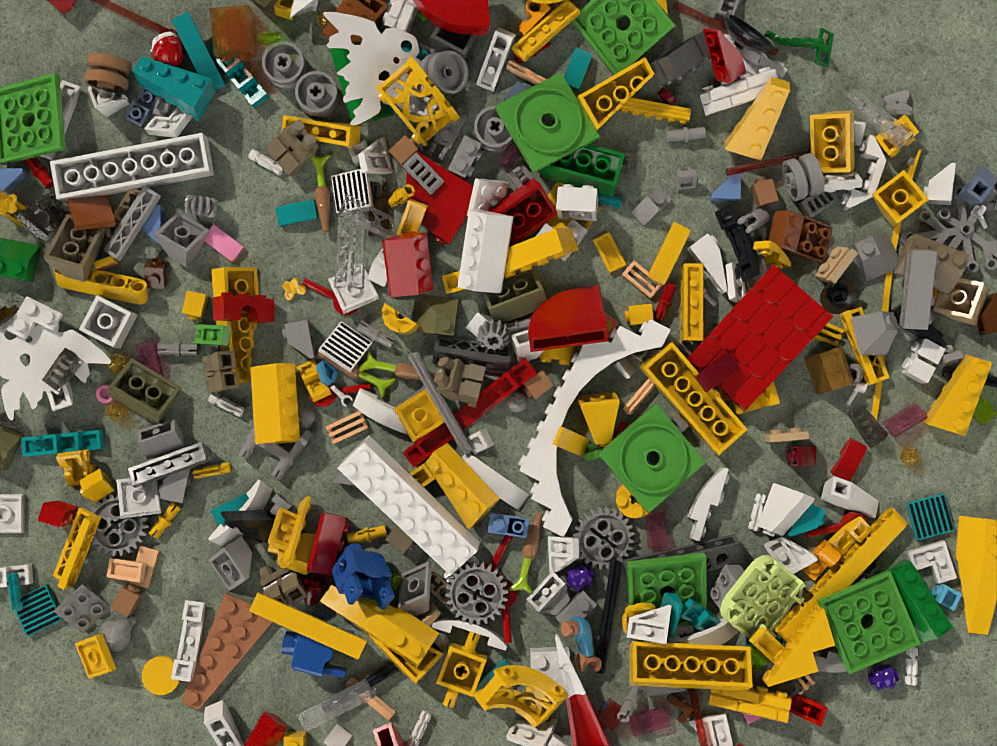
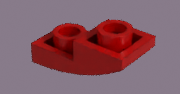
[831,437,867,481]

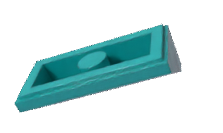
[660,593,683,638]

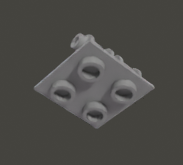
[54,583,111,634]

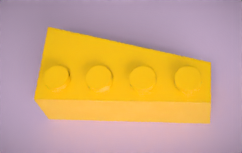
[577,57,654,131]
[724,77,790,161]
[504,228,579,279]
[922,354,992,436]
[425,443,500,530]
[361,630,443,685]

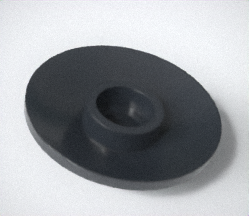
[820,279,859,314]

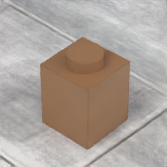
[388,136,419,168]
[750,177,779,209]
[523,370,554,399]
[111,584,144,617]

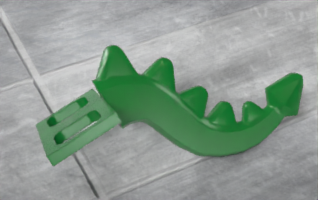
[764,28,834,67]

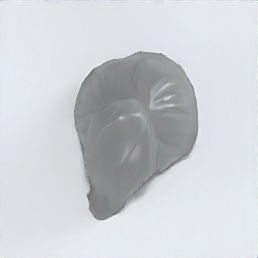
[98,615,138,652]

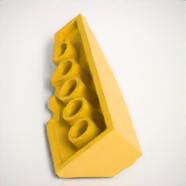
[211,267,259,383]
[956,516,997,635]
[320,585,440,667]

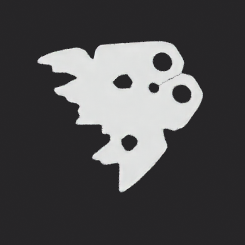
[323,12,421,125]
[0,320,111,421]

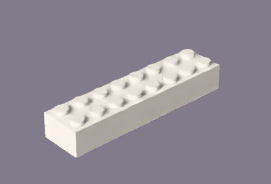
[50,133,214,203]
[338,435,480,576]

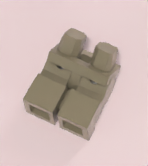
[265,120,319,176]
[202,350,240,393]
[433,357,486,408]
[259,559,308,606]

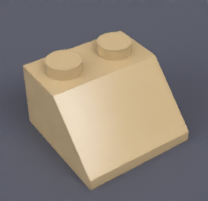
[933,278,989,326]

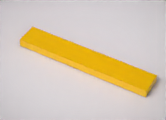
[249,592,367,659]

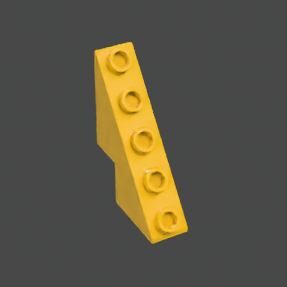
[762,606,835,687]

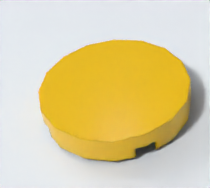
[142,655,180,695]

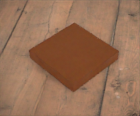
[67,195,116,230]

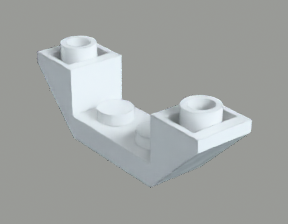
[841,135,886,211]

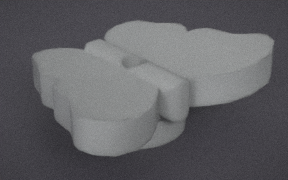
[883,89,913,115]

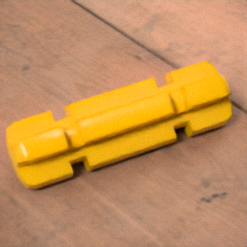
[193,462,231,479]

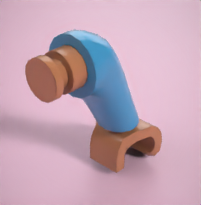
[561,616,602,672]

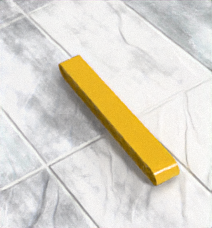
[774,508,907,643]

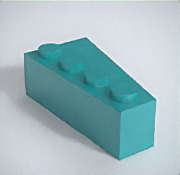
[132,56,216,122]

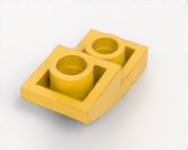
[753,240,791,270]

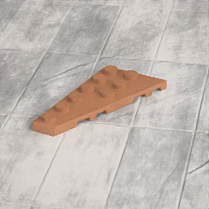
[181,593,273,710]

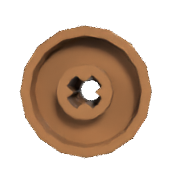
[84,53,132,93]

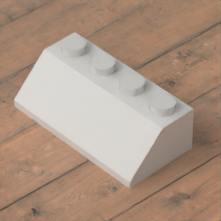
[458,209,513,293]

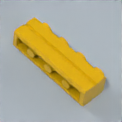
[708,686,792,723]

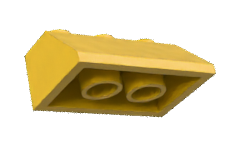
[810,110,855,173]

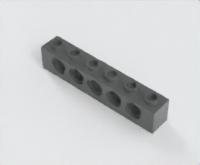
[622,534,743,584]

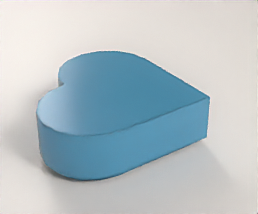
[316,360,339,386]

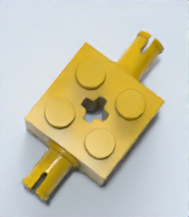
[436,631,487,708]

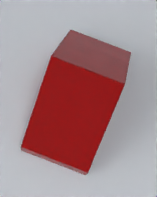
[789,694,828,727]

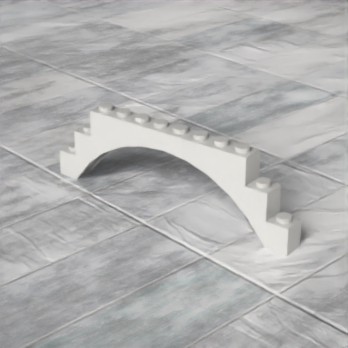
[518,319,671,537]

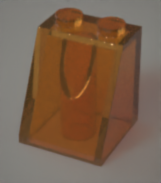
[210,5,257,62]

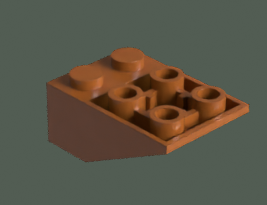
[322,0,388,42]
[768,210,833,263]

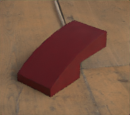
[694,352,740,392]

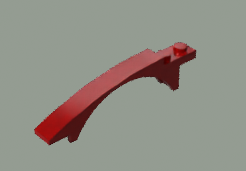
[402,358,537,468]

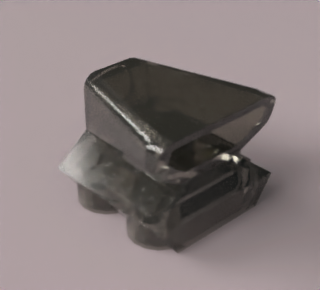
[13,192,70,244]

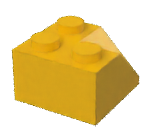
[872,170,929,228]

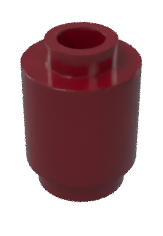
[304,575,324,606]

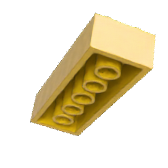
[639,342,748,455]
[629,641,753,691]

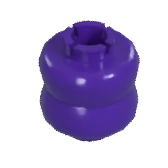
[565,563,595,592]
[868,664,899,690]

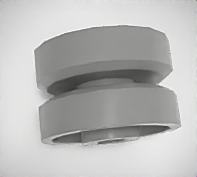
[262,41,308,90]
[420,50,468,95]
[295,71,340,119]
[474,106,514,153]
[782,153,824,201]

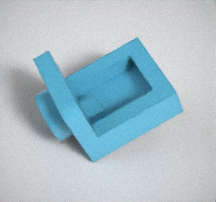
[932,583,962,611]

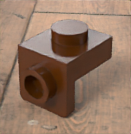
[144,258,168,289]
[667,692,693,725]

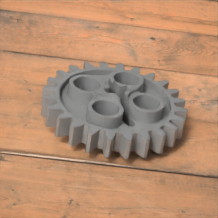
[90,493,150,556]
[572,506,634,570]
[445,561,508,625]

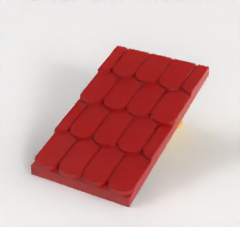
[687,264,833,411]

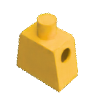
[268,533,316,575]

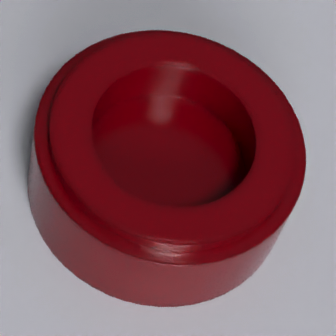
[658,87,676,105]

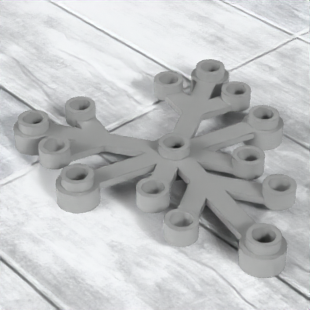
[899,179,997,275]

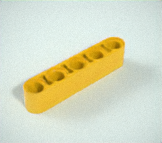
[53,268,149,305]

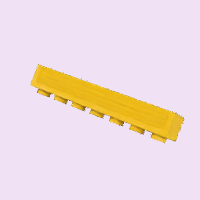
[619,98,691,124]

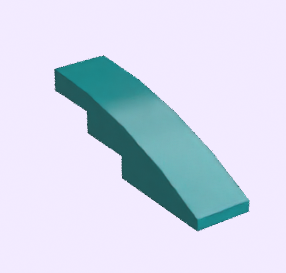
[171,11,225,90]
[207,37,269,109]
[21,430,105,457]

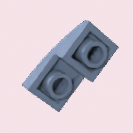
[125,88,159,127]

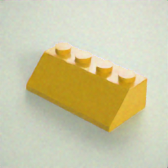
[250,363,300,444]

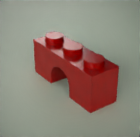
[213,292,274,323]

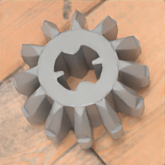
[184,195,218,218]
[477,318,510,352]

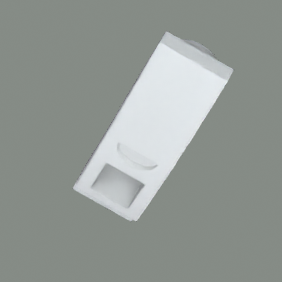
[687,467,730,541]

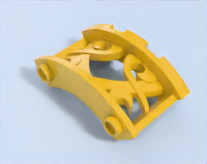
[376,56,460,147]
[473,665,569,728]

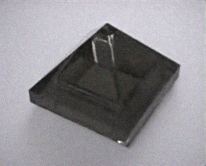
[861,560,884,578]

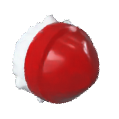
[150,32,185,67]

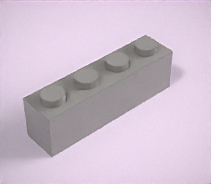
[899,248,939,330]

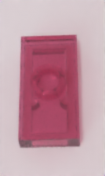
[497,142,522,172]
[135,341,164,377]
[882,403,927,437]
[645,508,667,548]
[629,706,670,737]

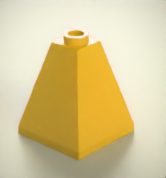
[577,391,620,447]

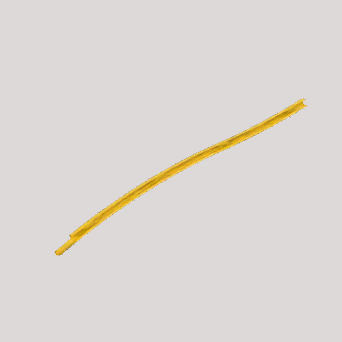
[869,149,922,427]

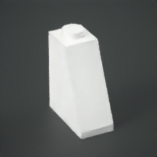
[757,483,815,537]

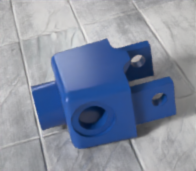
[332,543,395,610]
[281,624,355,677]

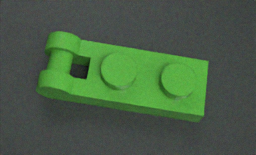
[194,324,230,346]

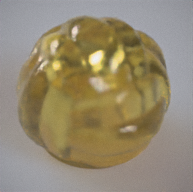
[315,10,333,29]
[105,354,127,374]
[105,401,128,422]
[899,446,920,467]

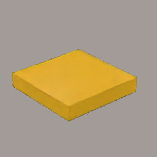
[393,388,444,442]
[75,633,117,679]

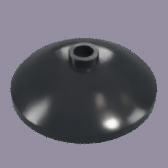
[724,13,773,52]

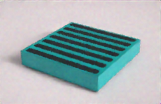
[906,493,955,540]
[11,584,63,637]

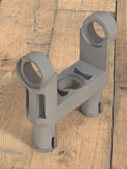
[238,424,314,480]

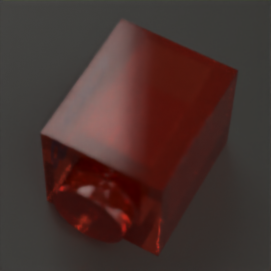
[596,697,623,731]

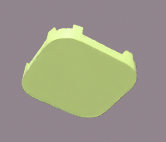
[720,555,806,639]

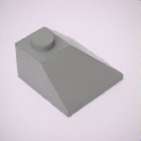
[154,212,210,267]
[850,232,899,282]
[851,311,898,356]
[208,536,252,592]
[398,561,432,617]

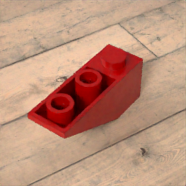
[703,28,746,84]

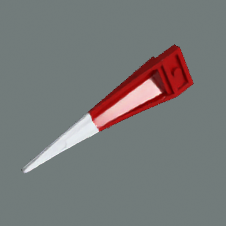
[555,633,611,746]

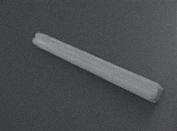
[409,352,472,455]

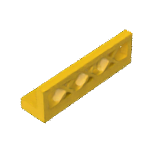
[680,263,703,342]
[839,306,890,386]
[53,507,101,590]

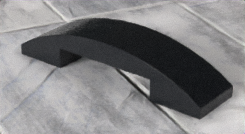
[715,204,760,282]

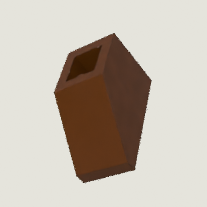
[977,293,997,335]

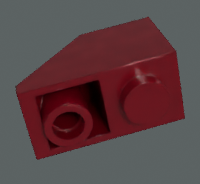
[785,446,816,467]

